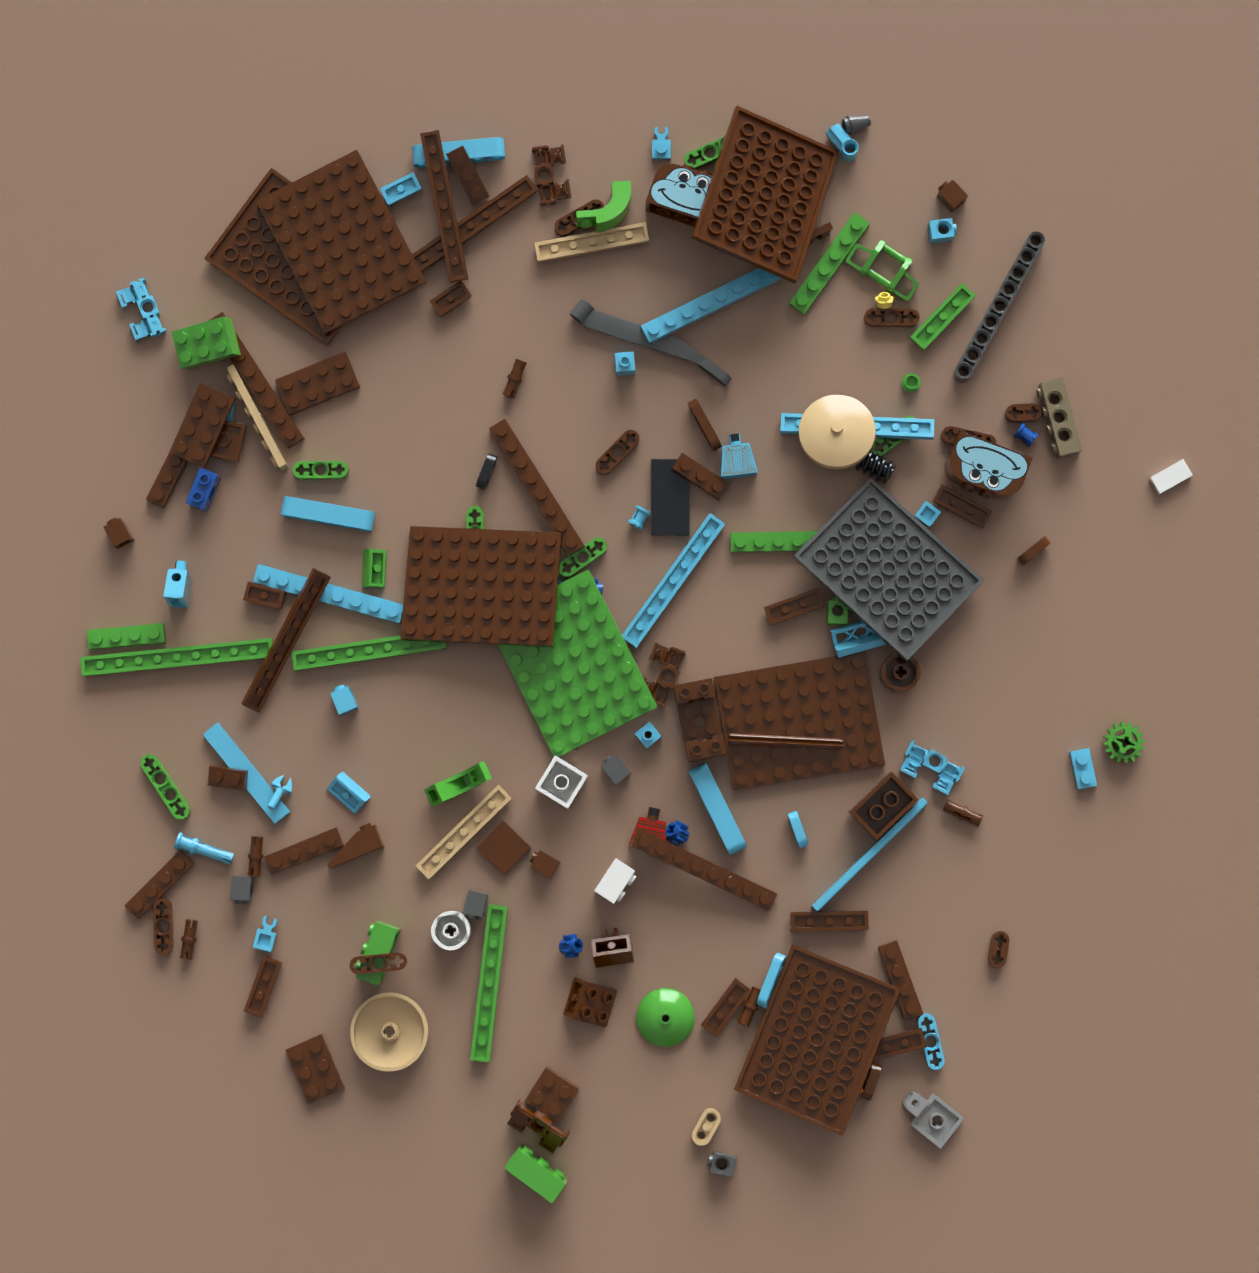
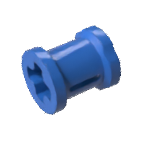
[1013,423,1038,447]

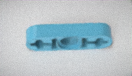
[757,953,787,1009]
[917,1013,945,1070]

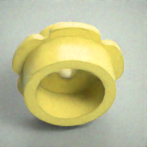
[875,292,894,309]

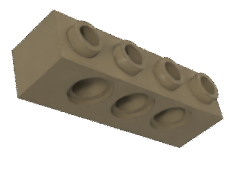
[1036,377,1082,459]

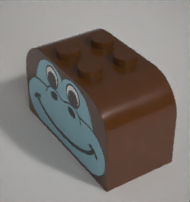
[645,164,712,227]
[945,431,1033,499]

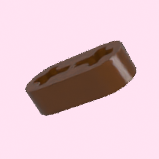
[1005,403,1042,423]
[1017,536,1051,565]
[988,931,1009,968]
[861,1062,882,1101]

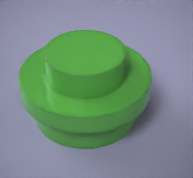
[902,373,921,392]

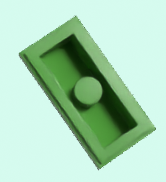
[362,549,386,588]

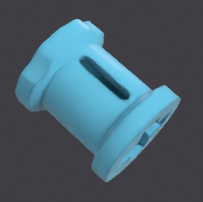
[627,505,651,530]

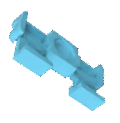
[116,278,166,342]
[900,741,965,795]

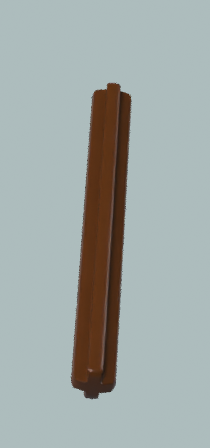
[728,733,844,749]

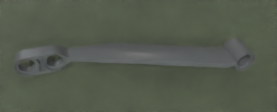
[570,299,732,386]

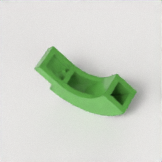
[576,181,631,233]
[424,761,492,807]

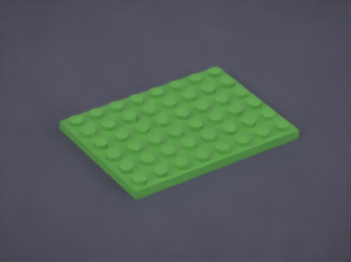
[498,569,658,757]

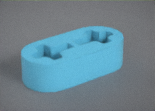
[787,811,809,849]

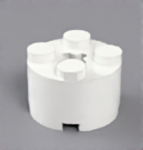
[431,911,471,950]

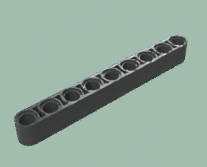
[953,231,1045,382]

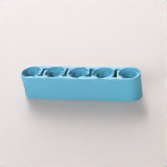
[412,137,505,168]
[280,496,376,532]
[688,762,747,856]

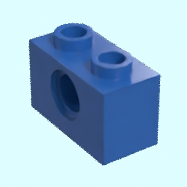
[186,468,221,513]

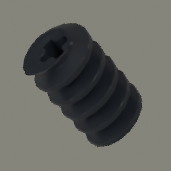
[856,450,897,484]

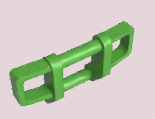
[846,239,919,301]

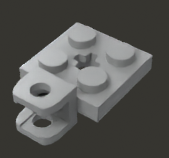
[902,1091,964,1149]

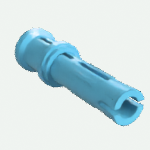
[174,832,234,865]

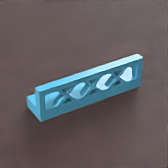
[830,621,886,658]

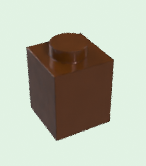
[937,180,968,213]
[103,518,134,549]
[529,850,560,879]

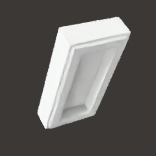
[1149,459,1193,494]

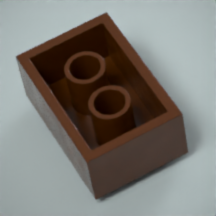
[848,772,918,840]

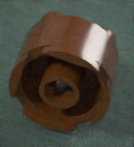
[880,653,920,693]

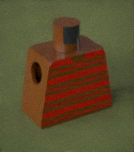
[629,807,666,847]

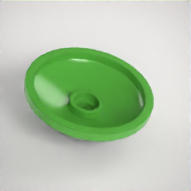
[636,988,695,1047]

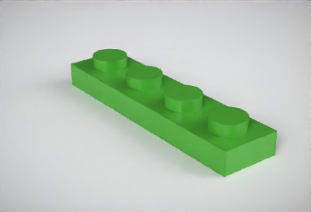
[910,283,976,351]
[87,623,166,650]

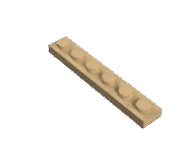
[534,222,649,263]
[226,365,288,470]
[416,784,512,880]

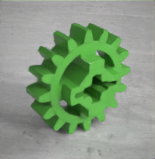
[1102,721,1145,764]

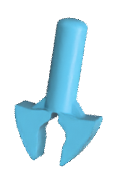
[267,775,292,810]

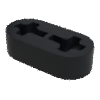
[476,453,498,490]

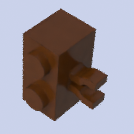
[591,928,634,968]

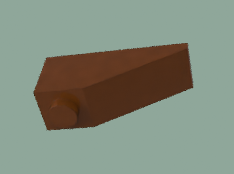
[327,823,385,869]

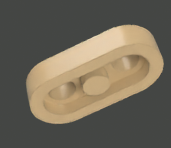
[692,1108,721,1146]

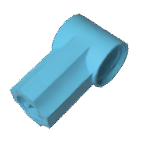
[825,123,859,162]

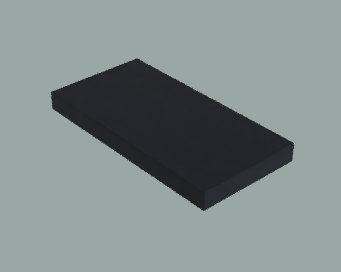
[651,459,689,536]

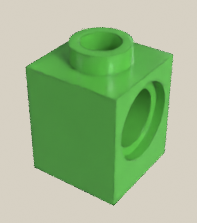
[827,597,848,626]

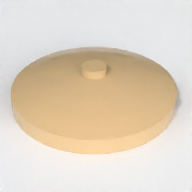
[799,395,876,469]
[350,993,429,1072]

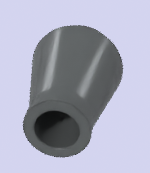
[841,115,871,135]

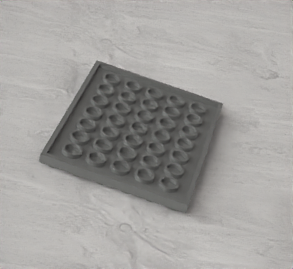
[793,478,984,662]

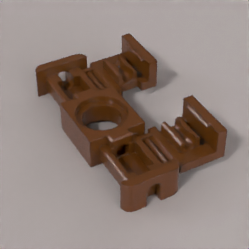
[532,144,571,206]
[643,643,686,707]
[507,1099,570,1153]

